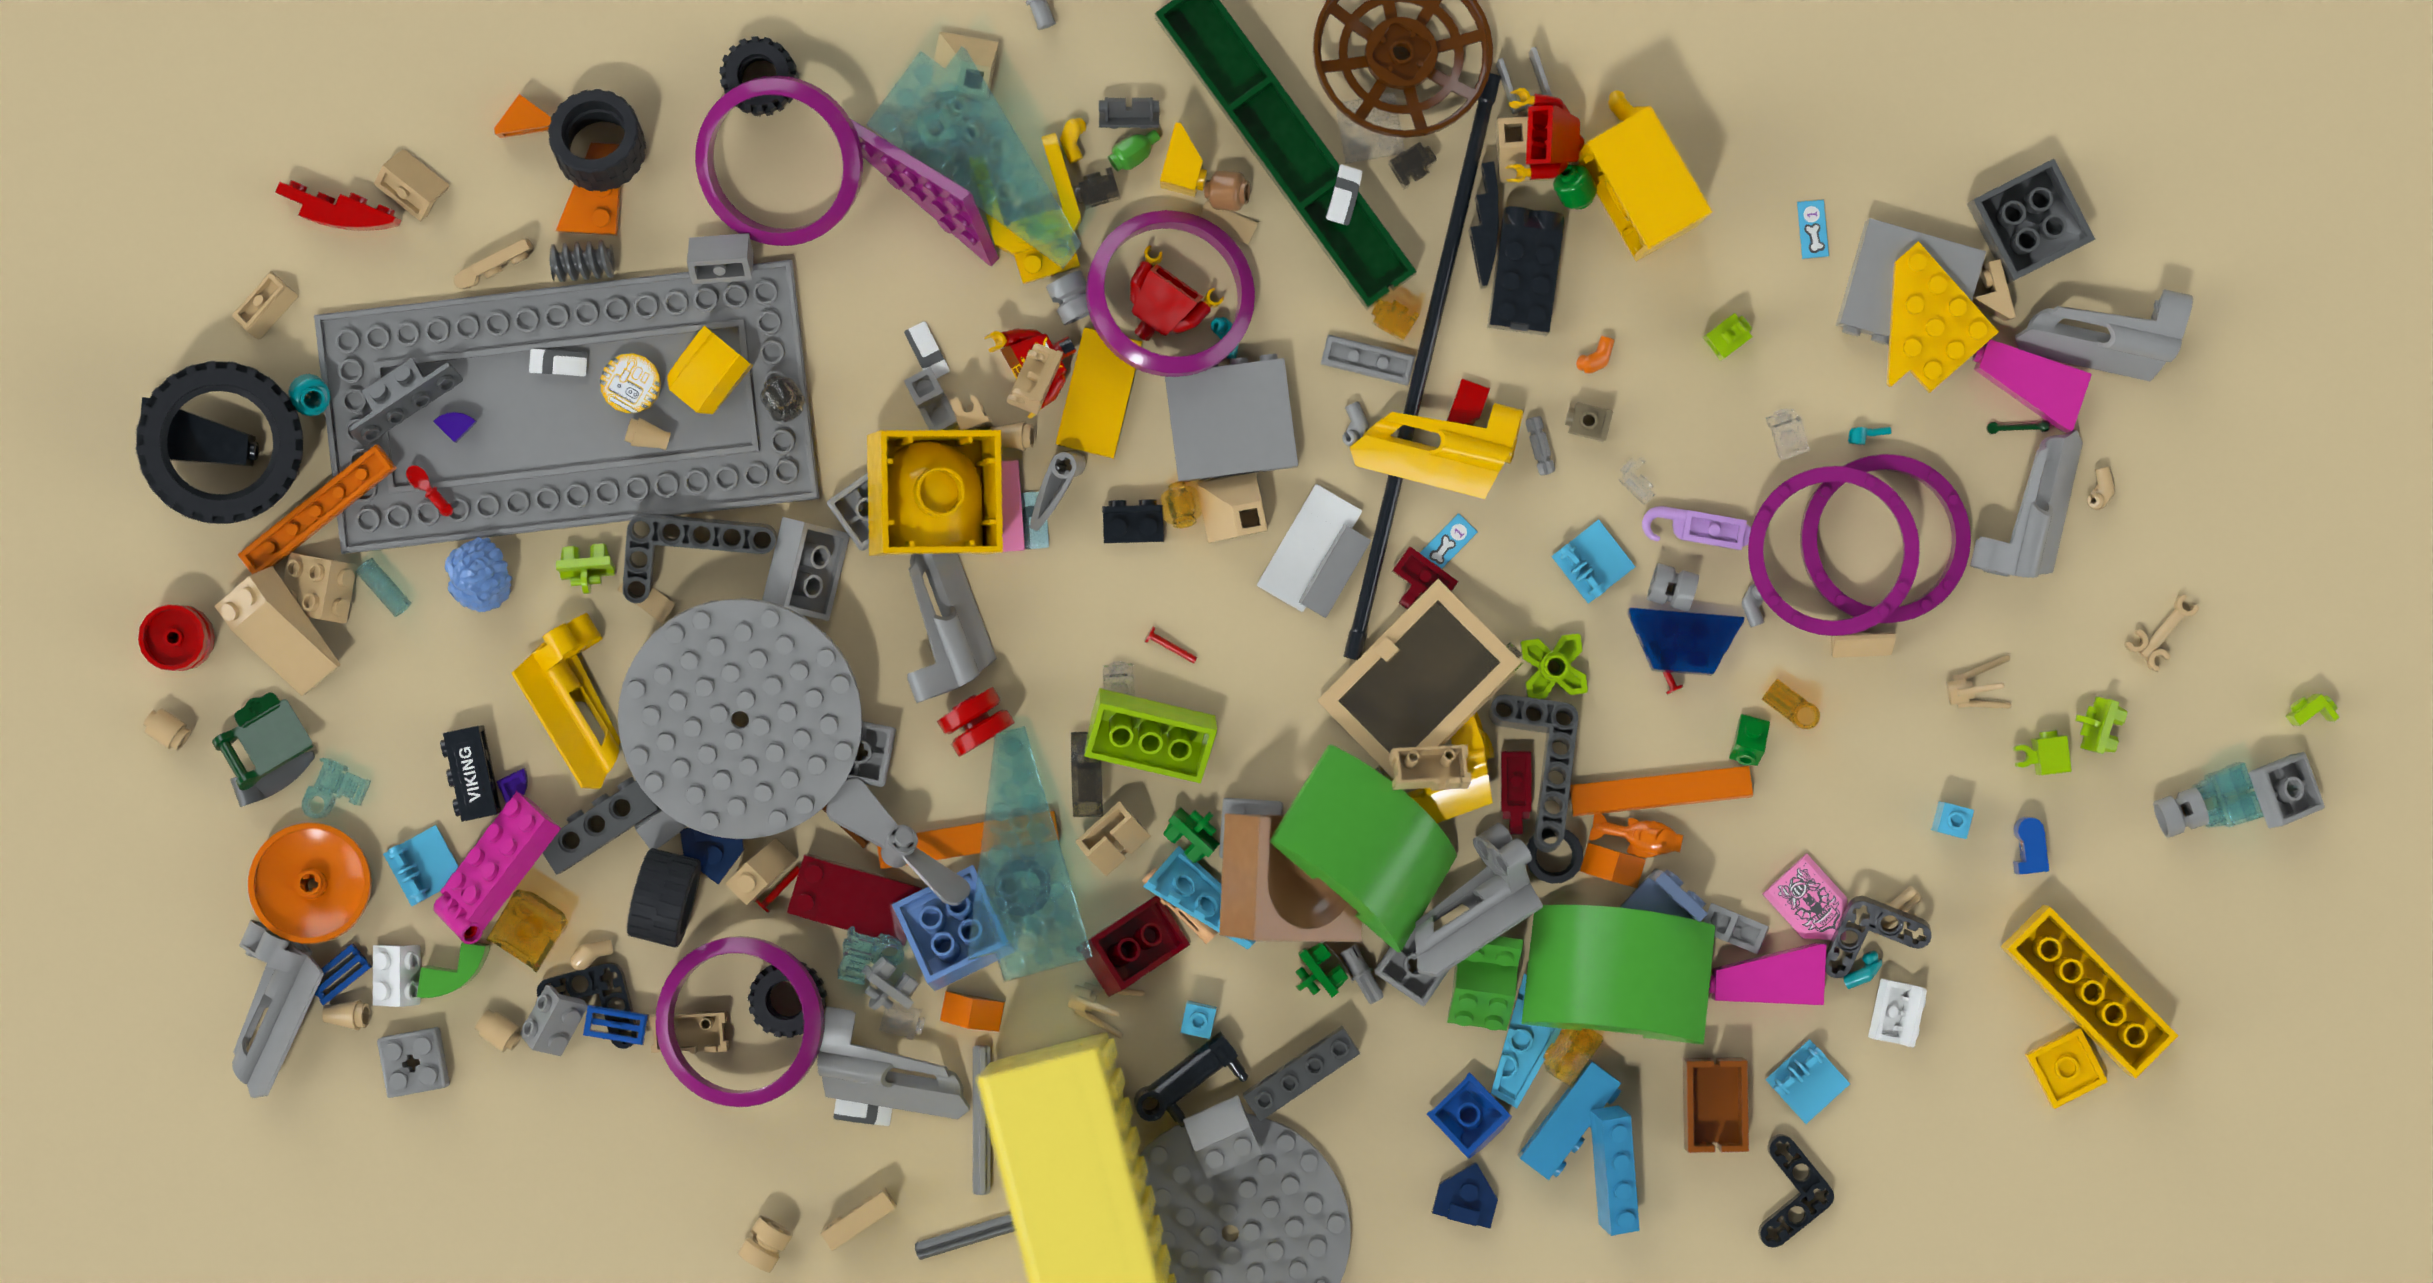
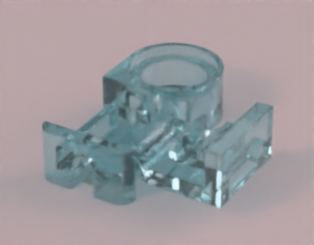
[302,758,371,818]
[837,926,904,985]

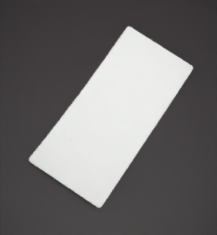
[1257,484,1362,612]

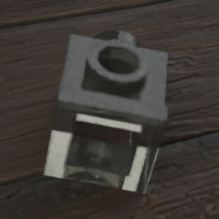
[1388,142,1437,190]
[1073,167,1120,209]

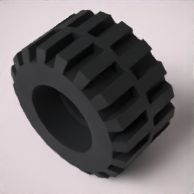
[719,36,799,117]
[748,962,827,1038]

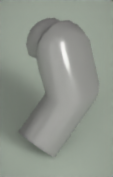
[1342,401,1369,446]
[1742,584,1765,628]

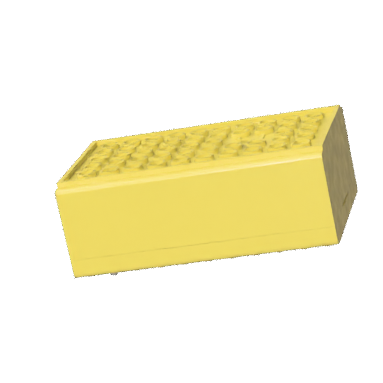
[977,1032,1177,1283]

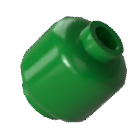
[1553,164,1597,210]

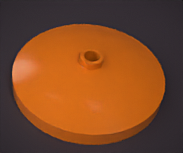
[248,823,372,944]

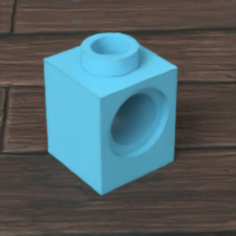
[1931,801,1974,839]
[1180,1000,1217,1039]

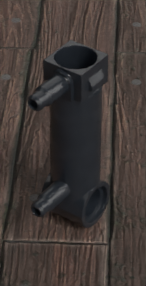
[1134,1031,1248,1127]

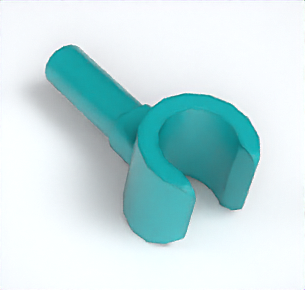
[1848,427,1891,445]

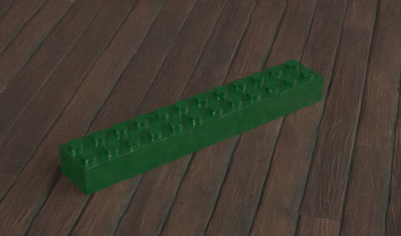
[1155,0,1417,310]

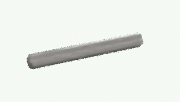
[973,1045,991,1195]

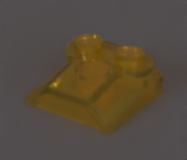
[486,889,568,973]

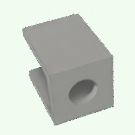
[1496,47,1552,114]

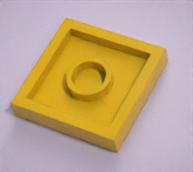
[2025,1027,2108,1109]

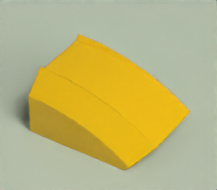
[667,325,753,414]

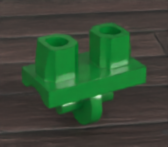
[1163,807,1220,863]
[1295,942,1349,998]

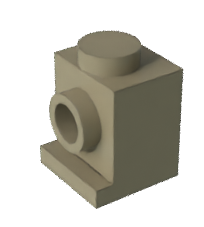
[1565,402,1613,442]

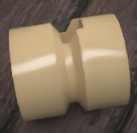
[738,1216,793,1273]

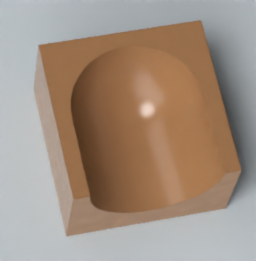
[1219,813,1362,942]

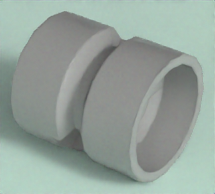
[1046,270,1089,325]
[1647,563,1699,612]
[2153,787,2209,838]

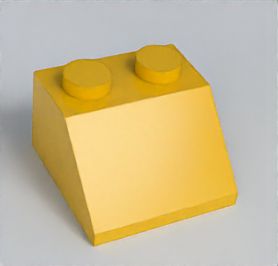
[1160,122,1207,197]

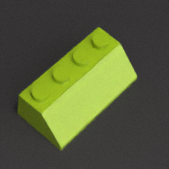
[1084,688,1217,784]

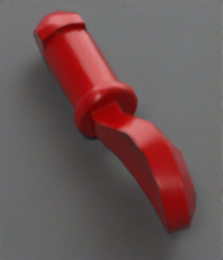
[406,465,453,517]

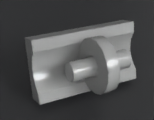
[861,956,918,1010]

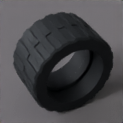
[548,89,646,192]
[627,848,701,948]

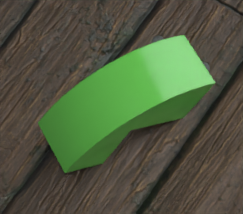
[417,942,491,998]

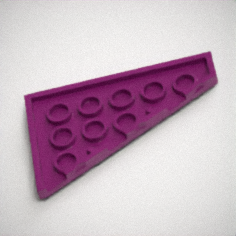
[850,118,999,267]

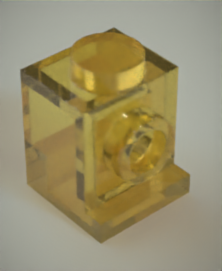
[1371,299,1420,343]

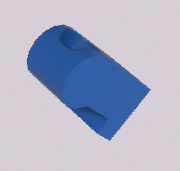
[2013,817,2049,875]

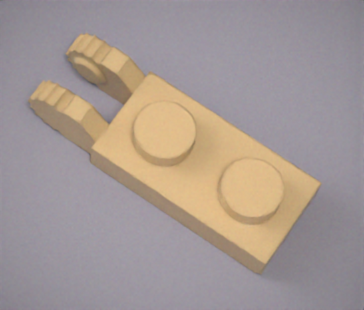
[453,239,534,290]

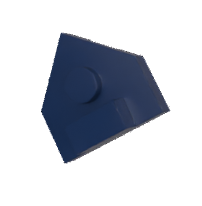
[680,828,745,884]
[1432,1162,1498,1229]

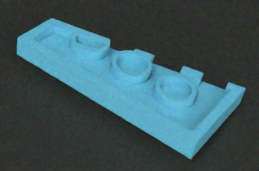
[1143,846,1256,949]
[1491,973,1562,1108]

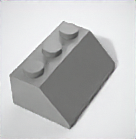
[762,517,850,621]

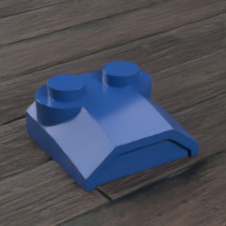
[1427,1072,1512,1159]

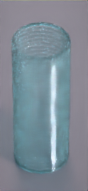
[356,558,412,617]

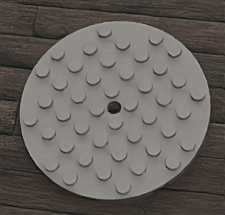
[618,598,862,839]
[1139,1113,1351,1283]

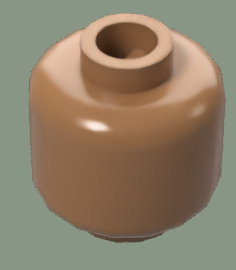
[1204,171,1251,211]

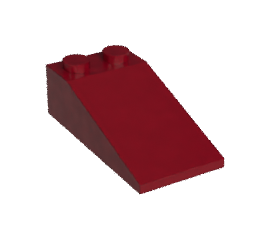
[787,853,922,946]

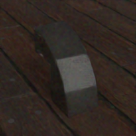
[1071,732,1103,817]

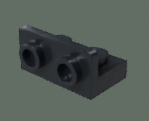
[1102,499,1164,544]

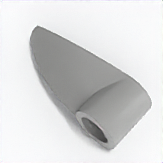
[1029,450,1086,531]

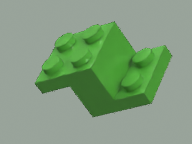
[1447,936,1523,1031]

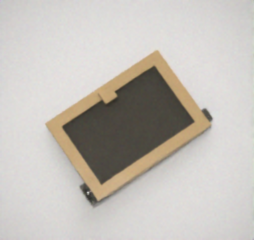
[1317,579,1523,781]

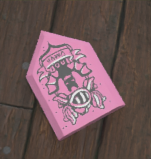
[1762,853,1847,941]

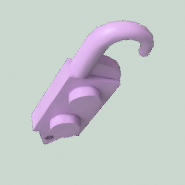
[1642,506,1751,550]

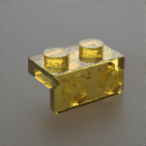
[1543,1028,1604,1087]

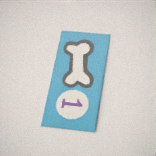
[1797,200,1829,259]
[1420,513,1477,569]

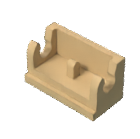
[1007,344,1063,415]
[950,395,993,430]

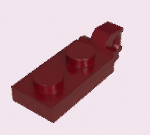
[1500,751,1532,835]

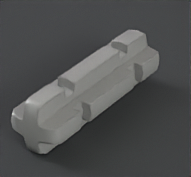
[1525,416,1555,476]

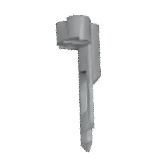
[2015,289,2193,381]

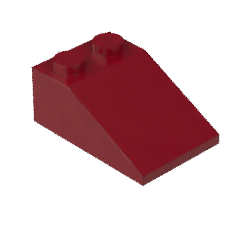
[1076,895,1190,997]

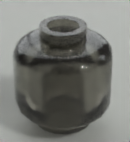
[760,376,805,422]

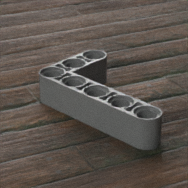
[623,513,777,604]
[1489,694,1578,853]

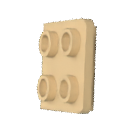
[283,553,357,624]

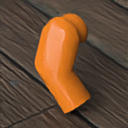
[1576,336,1615,374]

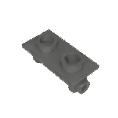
[1099,97,1160,129]

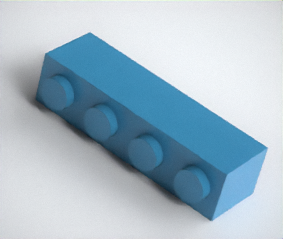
[1518,1059,1621,1180]
[1590,1105,1640,1236]

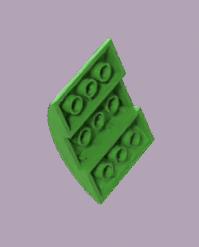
[1270,745,1457,953]
[1522,905,1715,1045]

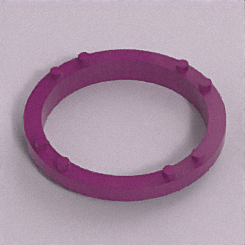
[695,76,863,246]
[1086,210,1255,377]
[1800,454,1971,623]
[1748,466,1920,636]
[656,936,824,1107]

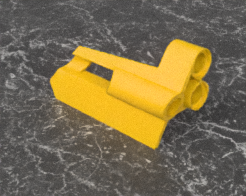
[1350,403,1524,499]
[511,613,621,789]
[1385,712,1495,823]

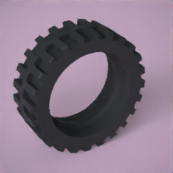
[136,361,303,524]

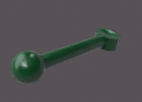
[1986,420,2050,434]

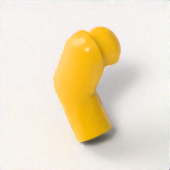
[1608,90,1648,121]
[1060,118,1086,164]

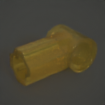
[1761,679,1820,730]

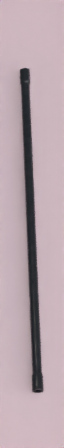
[1343,73,1501,660]

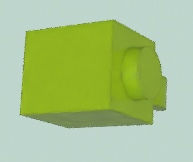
[1702,313,1753,361]
[2013,730,2072,775]

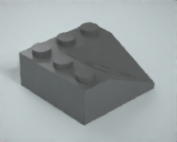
[1967,159,2095,284]

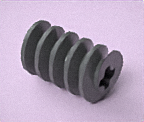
[549,240,615,282]

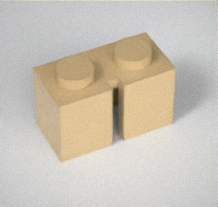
[1075,801,1151,877]

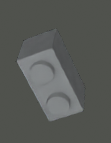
[687,233,754,284]

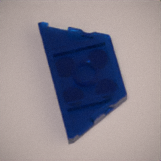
[1627,608,1744,676]

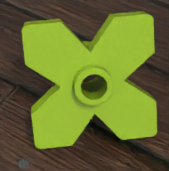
[1520,633,1588,699]

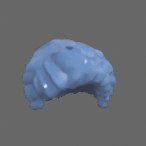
[445,537,512,612]

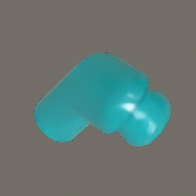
[1211,317,1239,360]
[1843,951,1882,989]

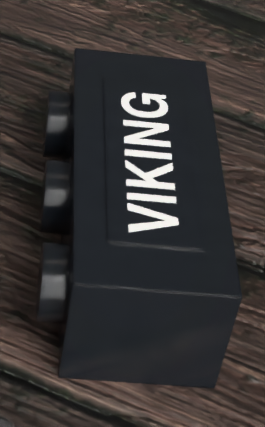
[440,725,502,822]

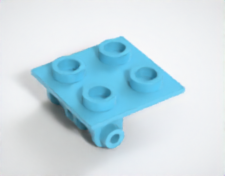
[1551,519,1636,604]
[383,825,459,906]
[1765,1039,1850,1124]

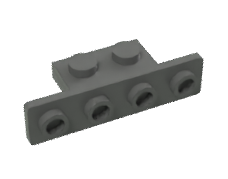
[348,358,463,446]

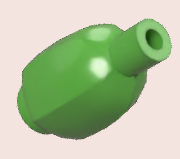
[1108,130,1161,172]

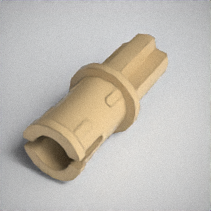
[1874,886,1922,937]

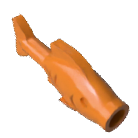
[1589,814,1684,858]

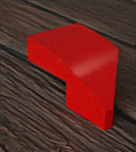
[1447,379,1490,426]

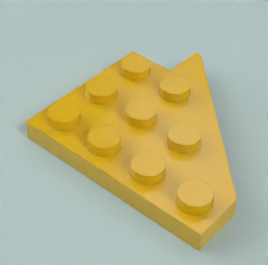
[1887,241,1999,393]

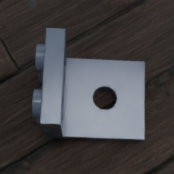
[1619,868,1708,922]

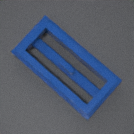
[315,944,372,1006]
[583,1005,649,1045]

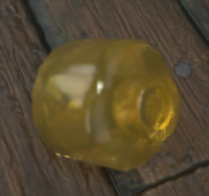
[1160,482,1202,529]

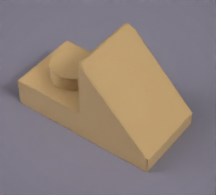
[1972,259,2016,322]

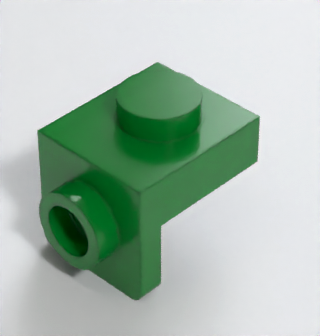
[1729,714,1770,766]

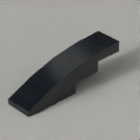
[1468,161,1499,289]

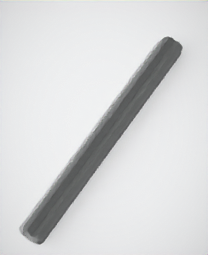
[915,1214,1016,1260]

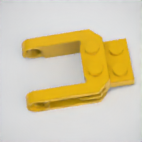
[969,133,1082,285]

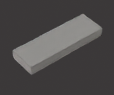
[1321,335,1415,386]
[1299,525,1371,618]

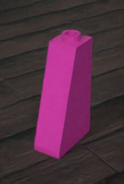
[1972,339,2092,433]
[1709,943,1826,1005]

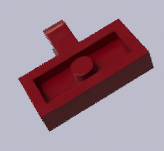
[1392,547,1459,610]

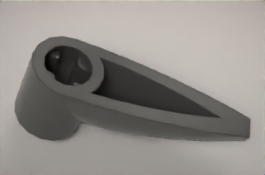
[230,750,315,807]

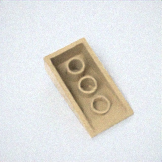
[215,566,341,696]

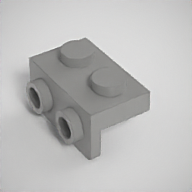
[520,985,588,1056]

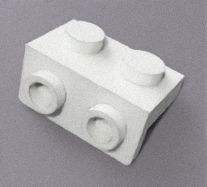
[373,945,421,1007]
[1868,978,1927,1047]

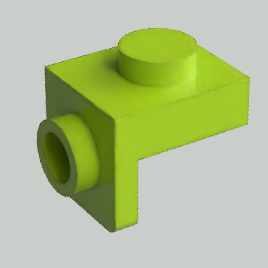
[2286,694,2340,726]

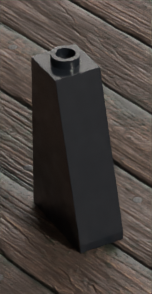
[141,397,259,466]

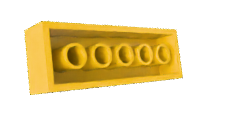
[2000,905,2178,1079]

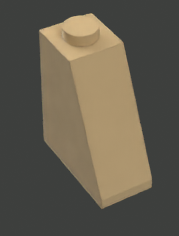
[725,838,797,905]

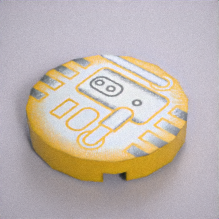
[600,353,661,414]

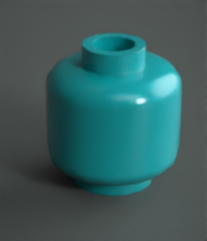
[288,374,331,416]

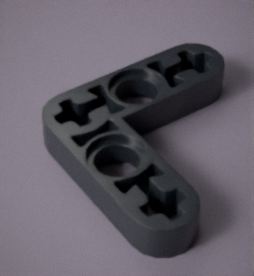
[1825,896,1932,978]
[537,962,638,1049]
[1758,1134,1834,1248]

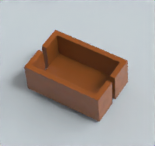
[1683,1057,1749,1153]

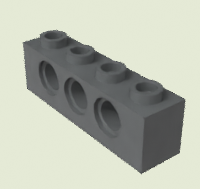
[543,777,660,875]
[1243,1026,1360,1121]

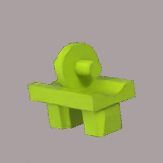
[556,543,615,594]
[2075,697,2128,754]

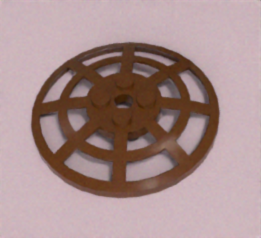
[1313,0,1493,138]

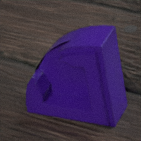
[433,412,477,443]
[496,768,528,803]

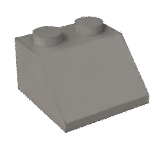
[1183,1095,1263,1179]

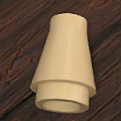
[624,417,671,450]
[990,421,1035,451]
[322,1000,370,1030]

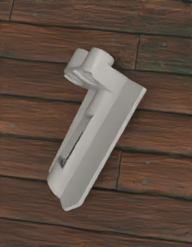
[1970,430,2083,578]
[907,553,997,703]
[1415,823,1543,977]
[232,920,324,1098]
[817,1006,970,1119]

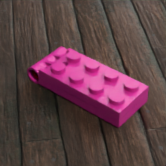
[433,791,561,944]

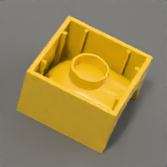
[1577,105,1713,262]
[867,430,1003,556]

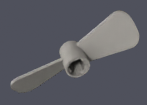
[826,778,971,905]

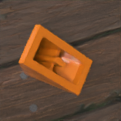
[494,94,551,138]
[1579,843,1646,888]
[940,991,1005,1032]

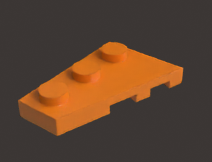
[556,143,620,236]

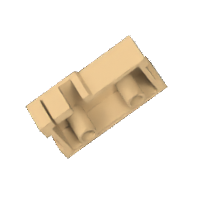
[1389,745,1472,791]
[649,1011,729,1054]
[820,1188,897,1251]

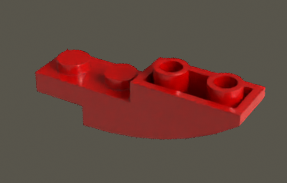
[275,180,401,231]

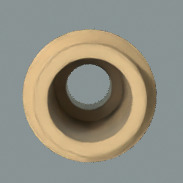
[143,708,191,751]
[475,1009,521,1052]

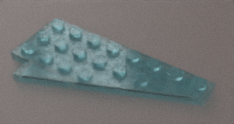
[867,46,1081,269]
[967,726,1092,982]

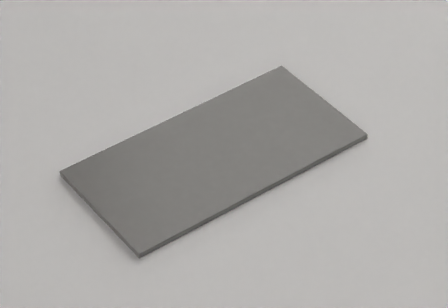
[314,260,820,554]

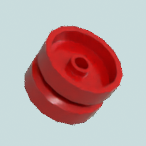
[138,604,215,671]
[937,687,1015,757]

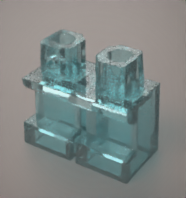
[2192,762,2264,828]

